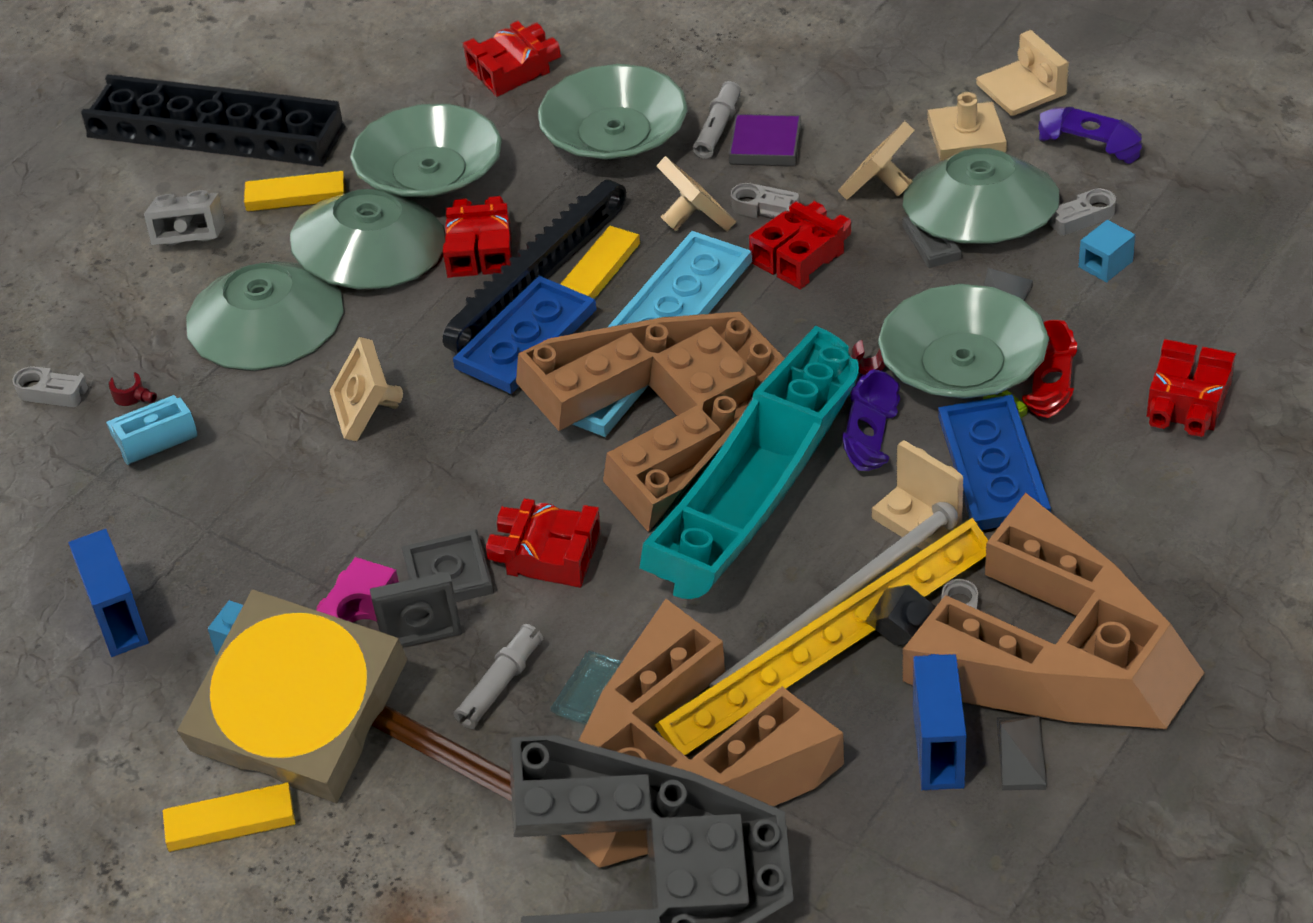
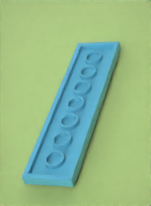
[572,231,752,437]

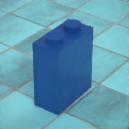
[68,528,149,657]
[913,654,966,790]

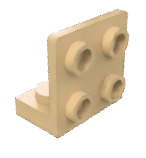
[976,30,1068,116]
[872,440,963,550]

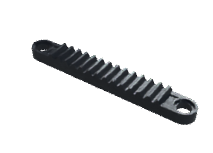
[443,179,626,353]

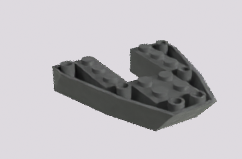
[509,735,794,923]

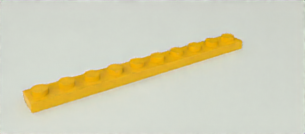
[655,517,988,755]

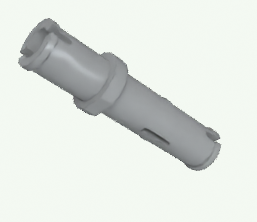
[693,81,741,159]
[453,624,543,729]

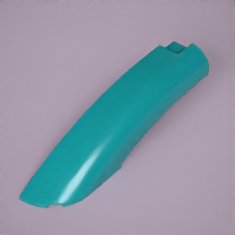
[639,325,859,599]

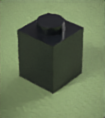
[866,585,936,646]

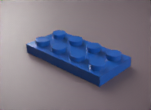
[453,276,597,394]
[938,395,1051,530]

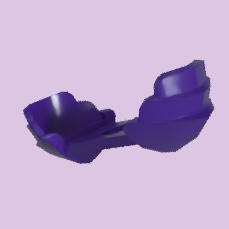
[1038,107,1142,164]
[842,369,900,471]

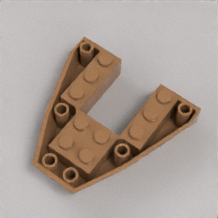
[516,312,785,532]
[903,493,1204,729]
[561,599,844,868]

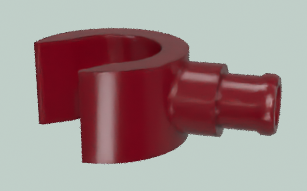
[850,340,886,375]
[108,372,157,406]

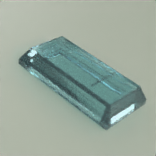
[550,650,622,725]

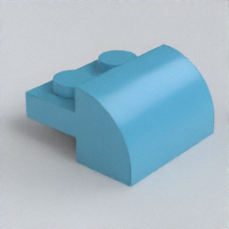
[106,395,197,465]

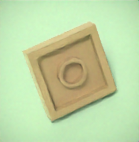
[928,92,1007,161]
[838,121,914,200]
[657,156,736,232]
[330,337,403,441]

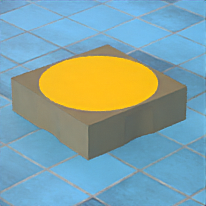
[177,589,407,803]

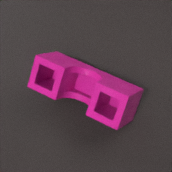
[316,557,399,623]

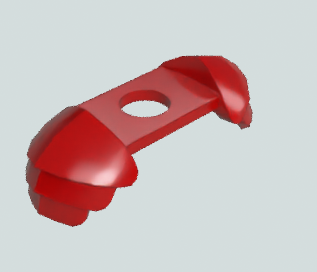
[1022,320,1077,418]

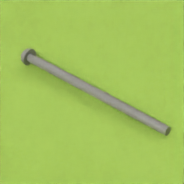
[709,502,958,688]

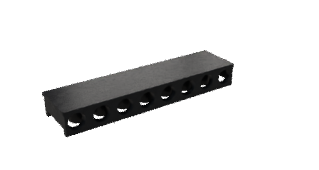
[81,74,345,167]

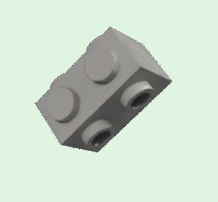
[144,190,226,245]

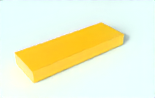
[244,171,345,211]
[560,226,640,299]
[163,782,295,852]

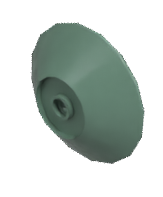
[538,64,688,160]
[350,104,502,198]
[902,148,1060,244]
[290,189,445,290]
[186,261,344,371]
[878,284,1049,399]

